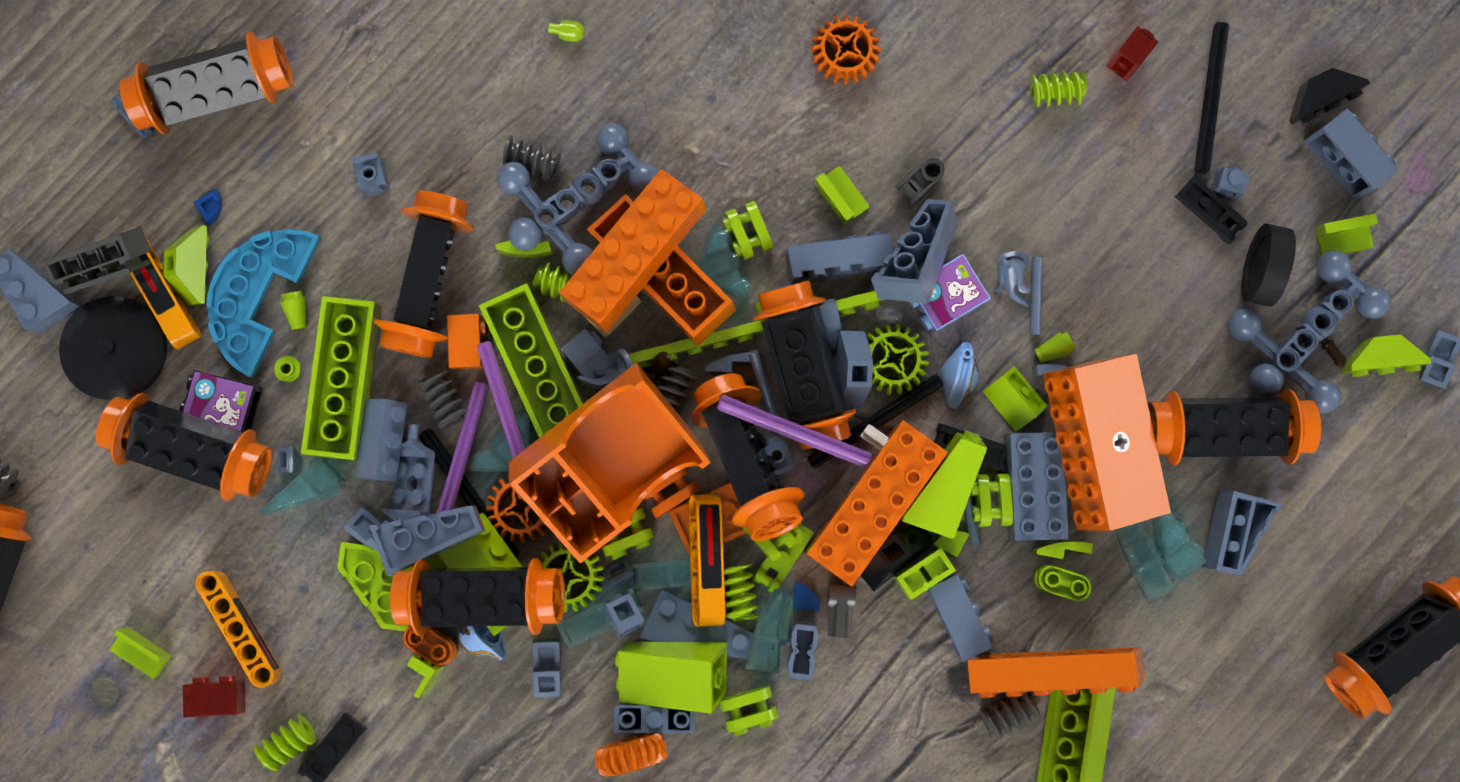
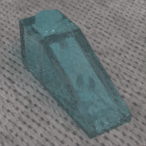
[258,458,345,516]

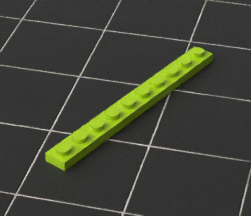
[628,291,885,369]

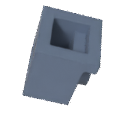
[351,152,390,196]
[1211,166,1250,201]
[765,436,796,476]
[604,593,645,639]

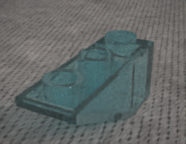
[1152,504,1207,580]

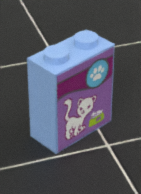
[909,254,991,334]

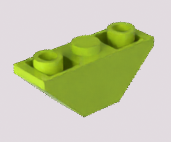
[163,225,209,306]
[1341,335,1431,377]

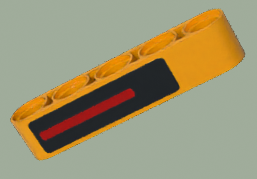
[130,236,201,350]
[688,494,725,627]
[196,571,281,688]

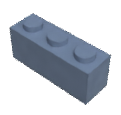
[355,399,407,482]
[927,574,993,662]

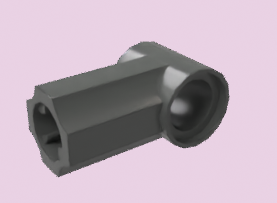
[827,583,856,638]

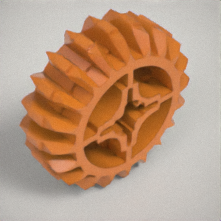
[811,14,881,85]
[486,474,548,543]
[594,733,667,777]

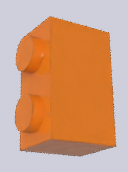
[447,314,488,370]

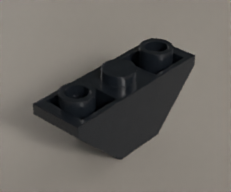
[1289,68,1370,125]
[860,525,936,592]

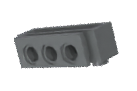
[42,226,152,295]

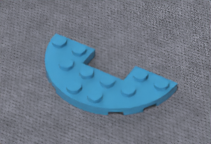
[206,229,322,378]

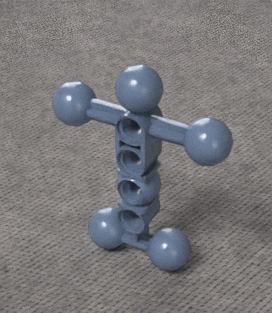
[497,123,659,275]
[1227,250,1392,414]

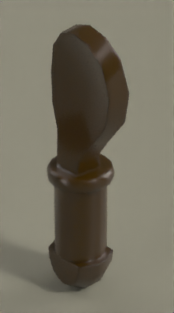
[1315,319,1347,367]
[646,351,670,383]

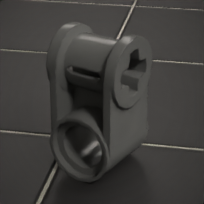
[895,158,945,206]

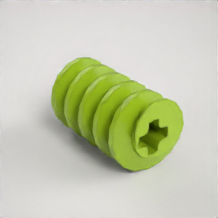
[1029,71,1087,107]
[532,262,571,303]
[724,564,759,621]
[253,714,316,771]

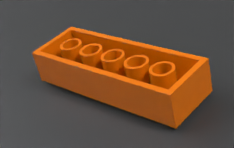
[559,169,707,333]
[587,194,736,346]
[968,647,1145,698]

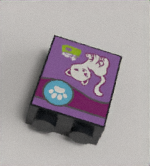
[179,370,263,432]

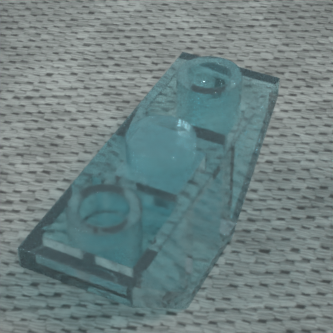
[699,223,751,301]
[469,411,533,472]

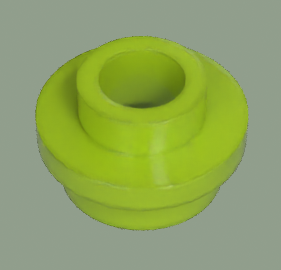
[274,356,301,382]

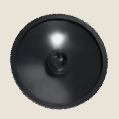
[59,296,167,400]

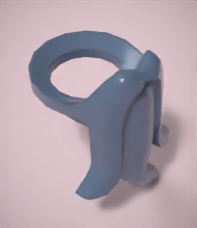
[994,251,1031,307]
[578,348,632,389]

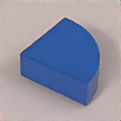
[193,189,222,226]
[793,582,820,611]

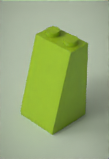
[902,430,987,539]
[615,642,727,714]

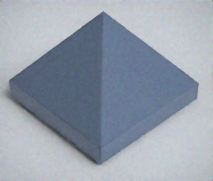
[277,446,302,473]
[604,557,634,587]

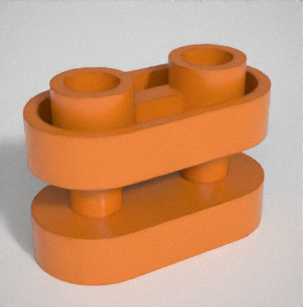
[644,468,700,519]
[403,625,458,666]

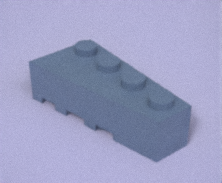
[871,199,958,304]
[786,231,894,285]

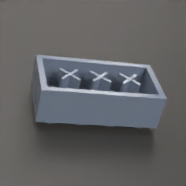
[1004,432,1068,541]

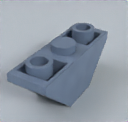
[836,330,873,410]
[614,703,695,733]

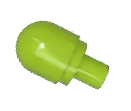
[548,20,585,42]

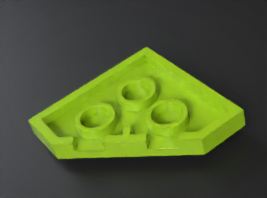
[337,542,413,632]

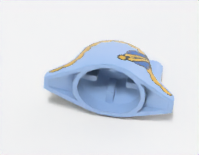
[940,342,980,410]
[458,626,508,660]

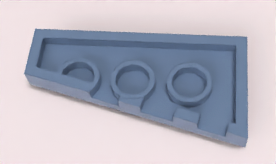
[369,506,486,576]
[639,589,758,660]

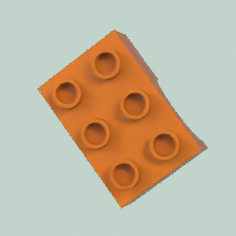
[508,363,711,563]

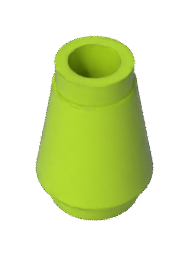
[280,291,307,330]
[1034,332,1076,363]

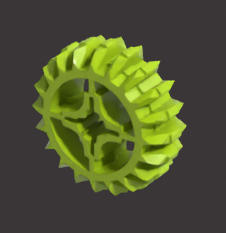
[866,324,929,395]
[540,541,605,612]

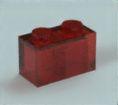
[1106,26,1159,81]
[183,675,246,718]

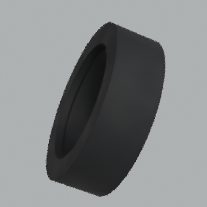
[1241,223,1296,307]

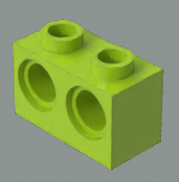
[893,548,956,600]

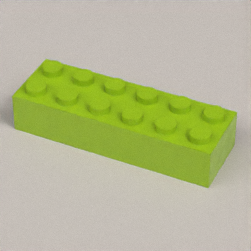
[479,283,584,438]
[301,296,382,461]

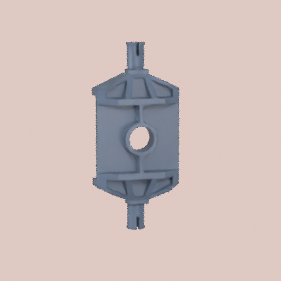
[383,424,435,521]

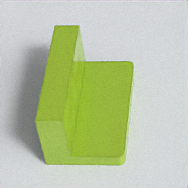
[814,166,869,225]
[1314,213,1378,256]
[983,366,1047,431]
[110,627,172,679]
[407,654,446,698]

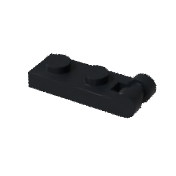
[1174,176,1248,244]
[297,712,367,782]

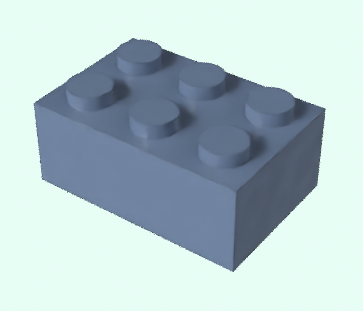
[1304,108,1399,201]

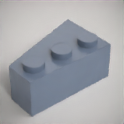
[0,250,82,334]
[1202,490,1283,576]

